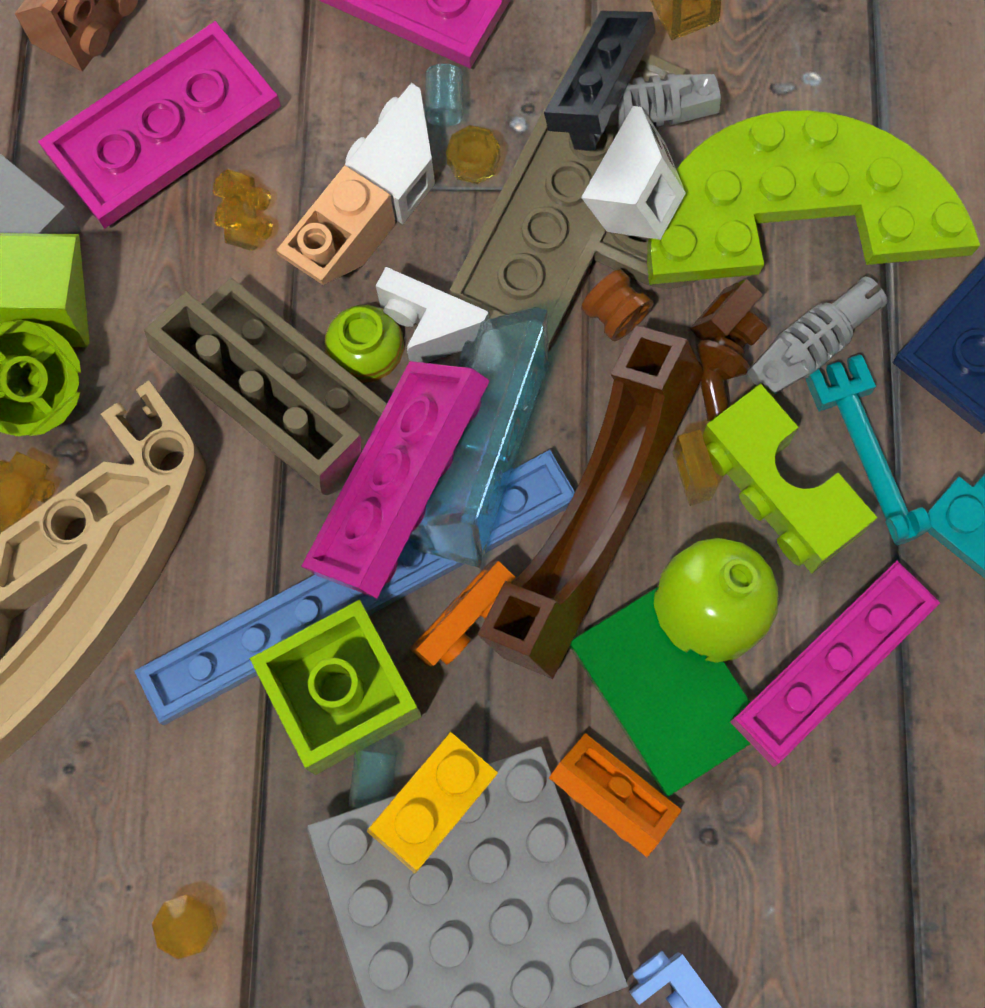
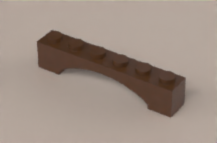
[478,325,703,679]

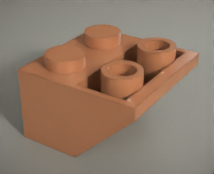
[14,0,138,72]

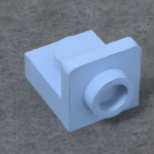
[629,950,722,1008]

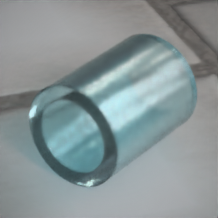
[425,64,463,126]
[348,751,397,808]

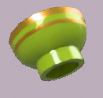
[325,304,405,383]

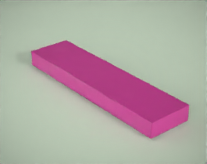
[730,561,940,767]

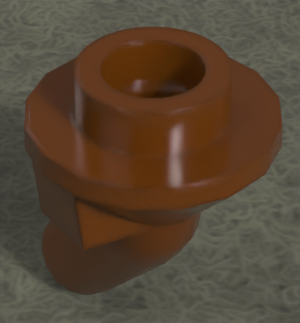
[696,336,750,421]

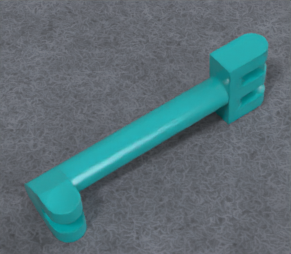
[805,354,931,545]

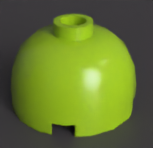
[0,320,81,436]
[654,538,779,663]

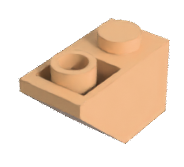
[276,165,396,285]

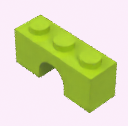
[700,384,878,574]

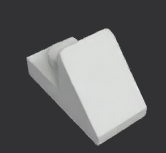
[376,267,490,363]

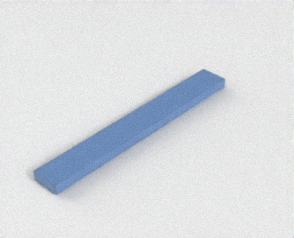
[134,450,575,725]

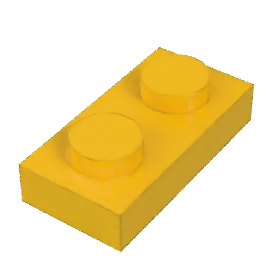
[367,732,498,874]

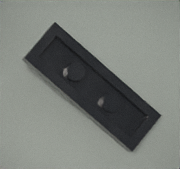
[544,11,656,151]

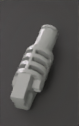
[607,73,721,129]
[747,276,887,396]

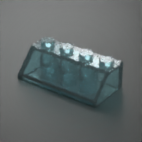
[409,307,549,568]

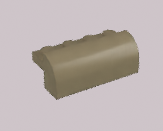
[144,277,387,495]

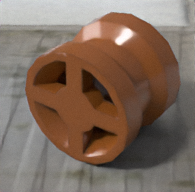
[581,269,653,342]

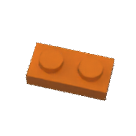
[409,561,515,666]
[549,733,682,857]

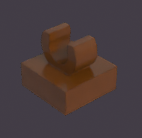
[690,279,768,348]

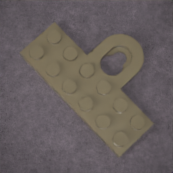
[448,26,697,354]

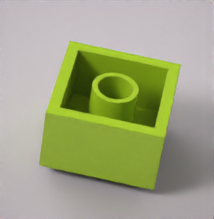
[249,599,422,775]

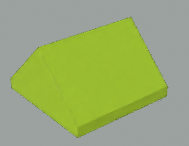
[0,233,90,347]

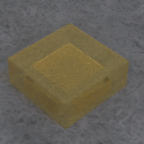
[672,430,718,506]

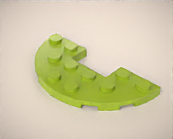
[647,110,980,285]

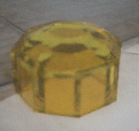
[446,125,501,184]
[152,895,218,959]

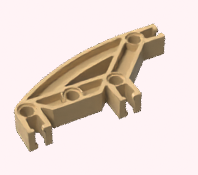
[0,381,206,764]

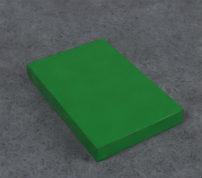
[569,587,751,798]

